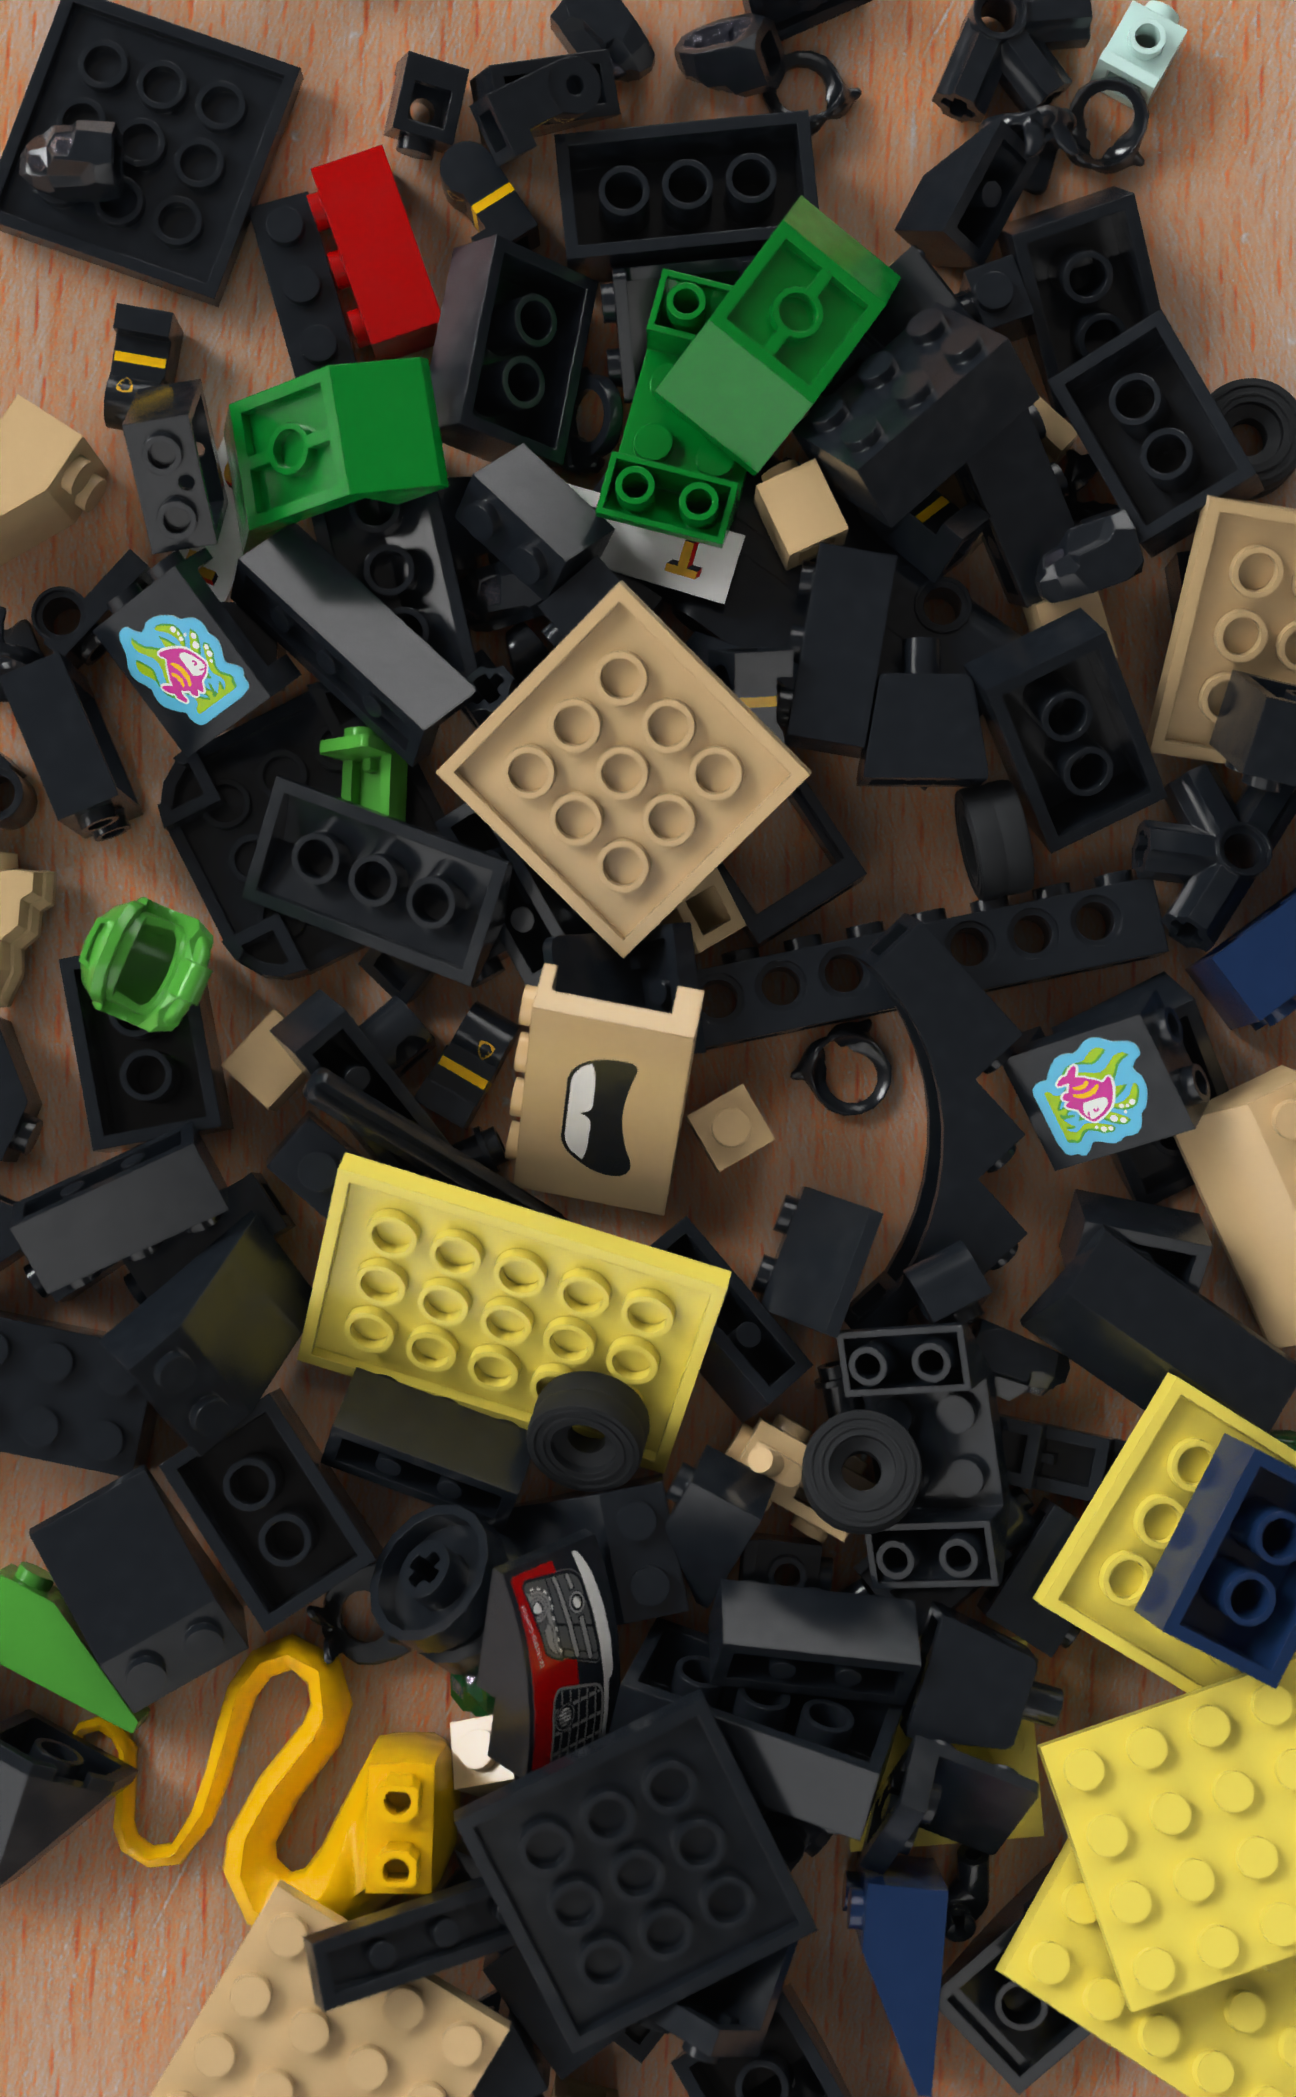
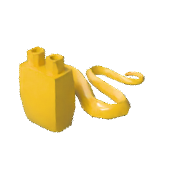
[73,1634,460,1927]

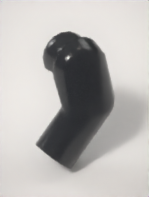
[945,1844,990,1942]

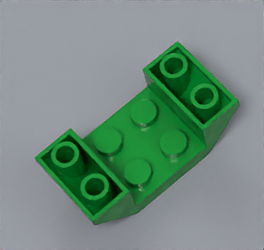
[652,195,901,476]
[595,268,748,548]
[224,357,449,555]

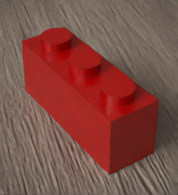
[306,145,441,361]

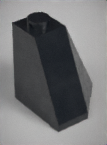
[0,1709,138,1888]

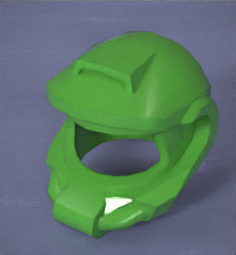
[79,897,214,1032]

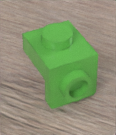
[319,726,408,822]

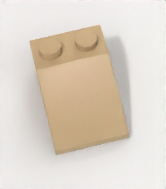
[0,394,109,566]

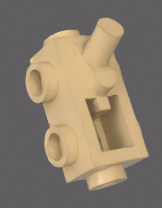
[725,1413,875,1543]

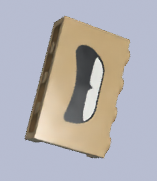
[505,963,705,1216]

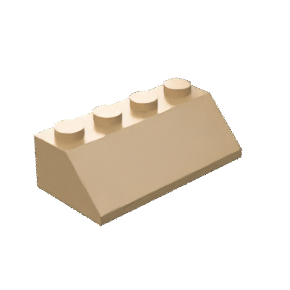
[1173,1065,1296,1348]

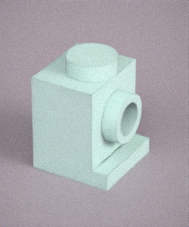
[1090,0,1188,110]

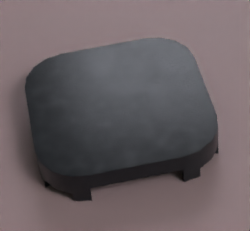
[157,682,445,980]

